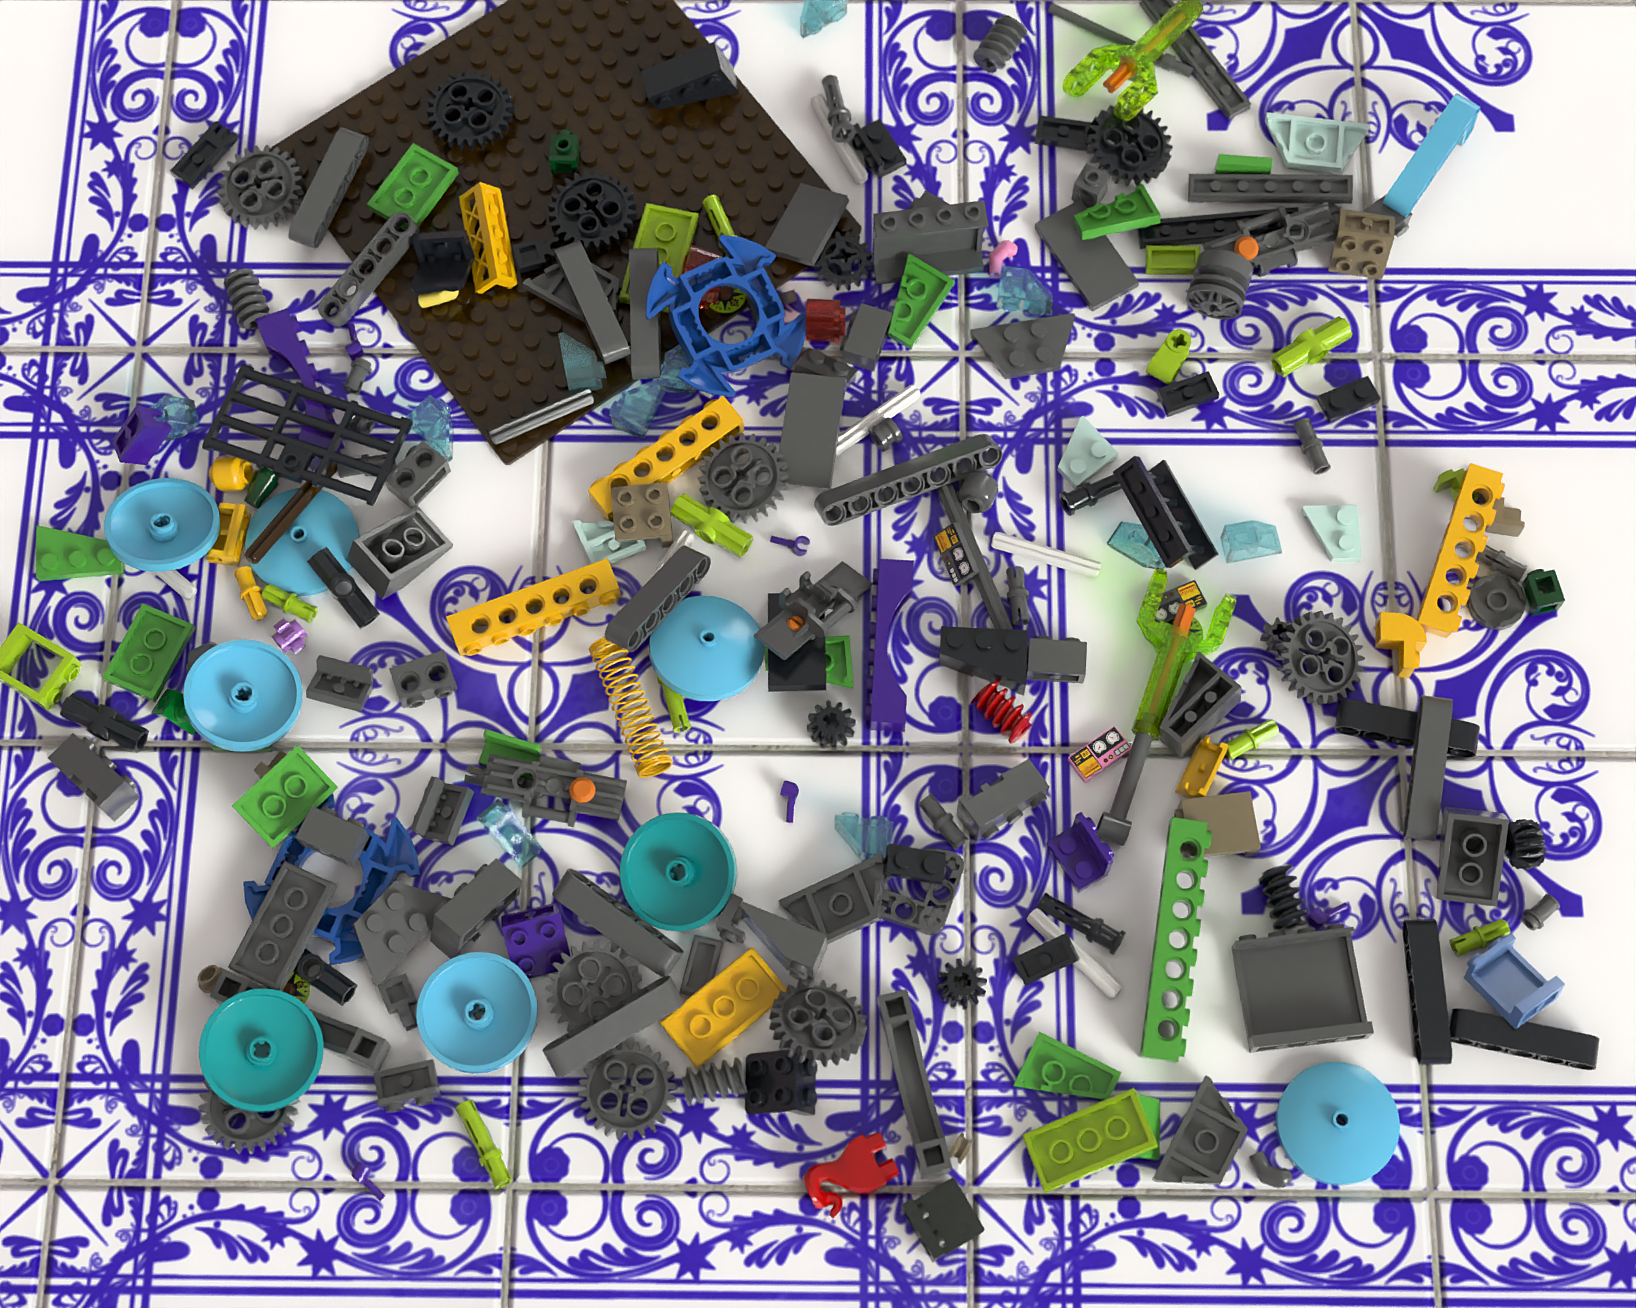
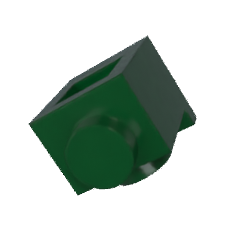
[549,130,580,174]
[1522,569,1565,616]

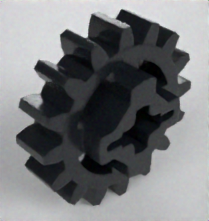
[814,231,872,291]

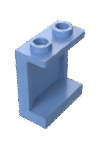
[1464,934,1565,1029]

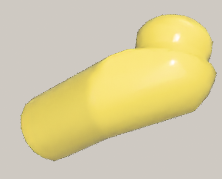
[418,290,459,308]

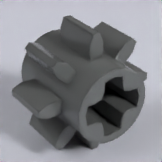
[1260,617,1291,655]

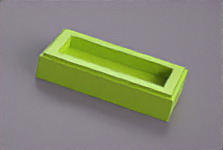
[1145,246,1200,275]

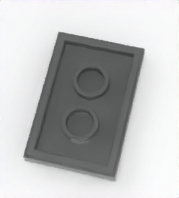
[765,183,849,266]

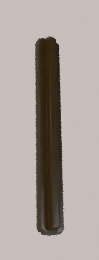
[244,462,338,564]

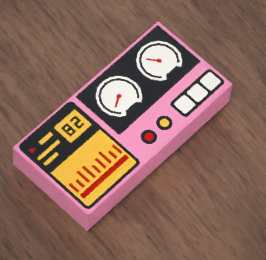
[1067,726,1131,783]

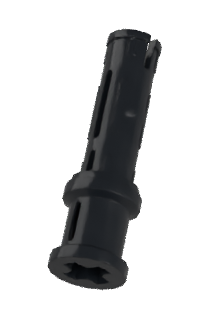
[1059,474,1122,516]
[1037,892,1126,956]

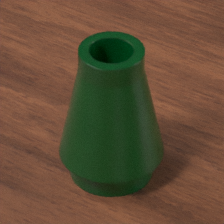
[244,467,280,509]

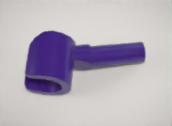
[345,323,364,361]
[770,536,810,556]
[780,780,799,823]
[1306,903,1348,928]
[352,1162,385,1201]

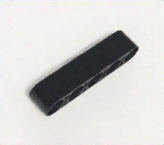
[1334,699,1480,758]
[1402,919,1452,1065]
[1449,1008,1599,1070]

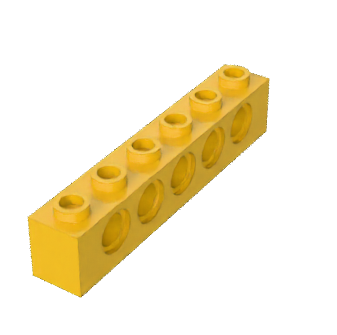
[588,396,744,523]
[1416,463,1505,638]
[446,558,621,656]

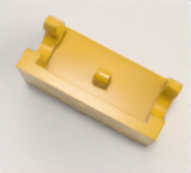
[207,503,251,567]
[1175,736,1229,799]

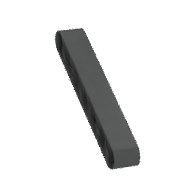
[814,434,1003,526]

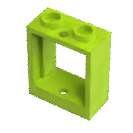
[0,622,82,711]

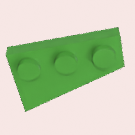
[764,635,853,688]

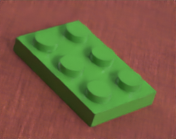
[367,143,459,230]
[102,603,195,703]
[232,745,338,849]

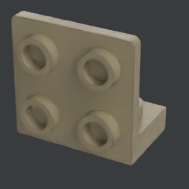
[1329,209,1395,279]
[611,482,673,548]

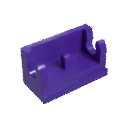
[112,405,172,465]

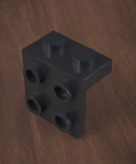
[410,230,475,294]
[745,1050,818,1116]

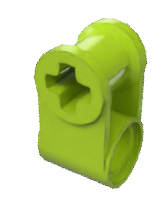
[1146,329,1191,385]

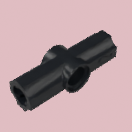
[307,547,380,630]
[60,693,149,753]
[293,948,358,1006]

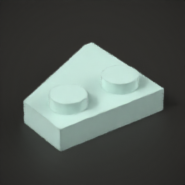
[1057,416,1118,489]
[1301,505,1362,562]
[572,520,646,565]

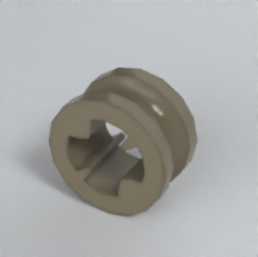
[949,1133,974,1164]

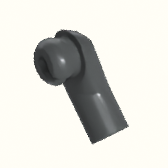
[1249,1151,1292,1188]

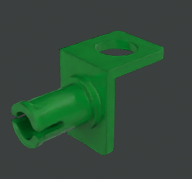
[151,689,196,735]

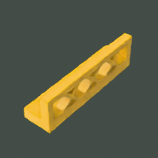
[459,182,518,294]

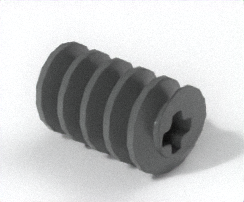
[973,15,1027,73]
[224,268,270,330]
[682,1057,747,1106]

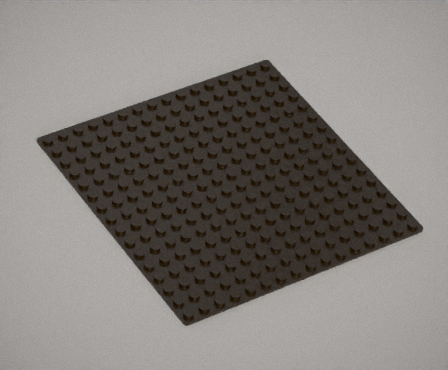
[271,0,861,465]

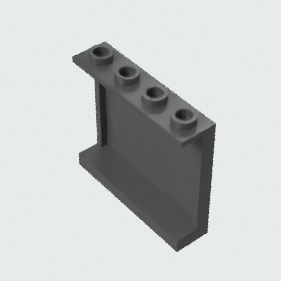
[872,200,988,285]
[1231,924,1374,1053]

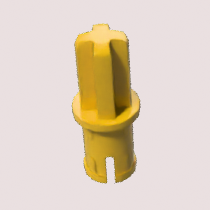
[234,566,268,621]

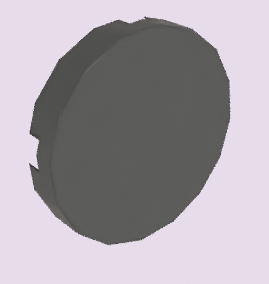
[1467,574,1526,630]

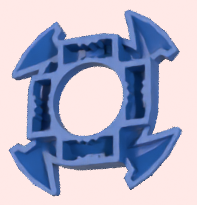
[645,235,807,397]
[243,793,420,965]

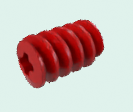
[970,680,1032,744]

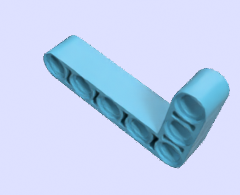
[1382,93,1480,218]

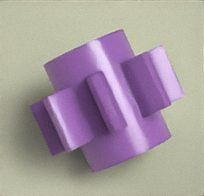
[271,618,308,654]

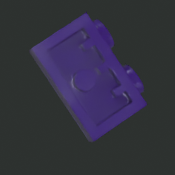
[1047,812,1114,893]
[501,902,571,979]

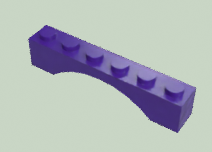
[255,308,345,471]
[865,559,914,732]

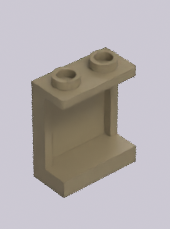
[1174,791,1261,859]

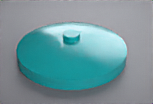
[620,813,737,931]
[199,989,324,1112]

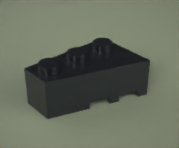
[641,42,740,110]
[939,626,1028,696]

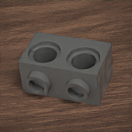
[385,440,451,508]
[389,650,458,708]

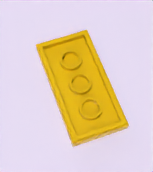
[659,947,787,1069]

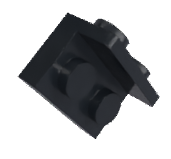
[851,119,907,179]

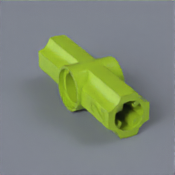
[1270,316,1353,377]
[670,493,754,558]

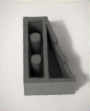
[1160,651,1241,759]
[48,733,140,822]
[956,759,1050,842]
[430,858,522,959]

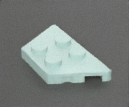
[1265,112,1370,174]

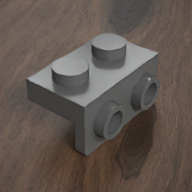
[793,347,858,391]
[306,655,373,712]
[411,776,474,845]
[373,1059,441,1113]

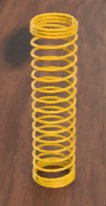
[588,637,673,778]

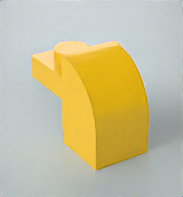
[1375,612,1427,678]

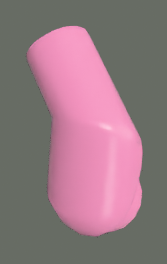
[989,240,1017,278]

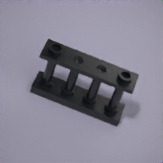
[1113,456,1219,570]

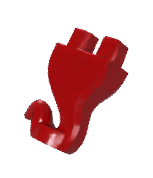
[802,1132,899,1218]

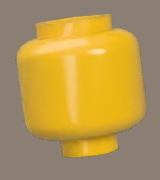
[209,455,253,492]

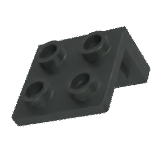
[901,1178,985,1263]

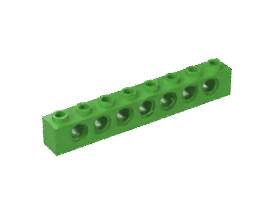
[1140,817,1212,1063]

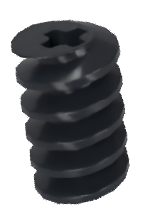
[1258,864,1309,931]

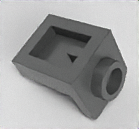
[716,893,746,944]

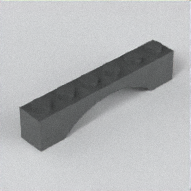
[210,969,391,1072]
[877,989,952,1179]

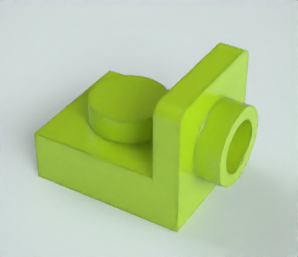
[1433,468,1479,503]

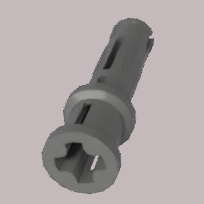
[822,75,856,143]

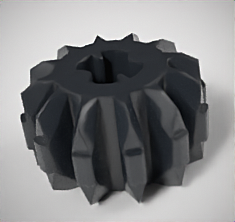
[807,700,856,750]
[1505,819,1546,870]
[936,958,987,1010]

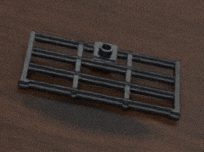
[202,364,413,506]

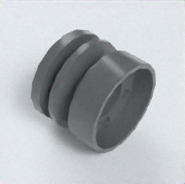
[1186,249,1254,320]

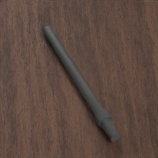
[1048,3,1194,78]

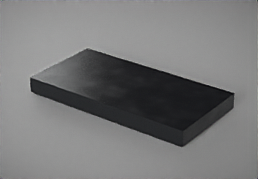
[768,593,826,692]

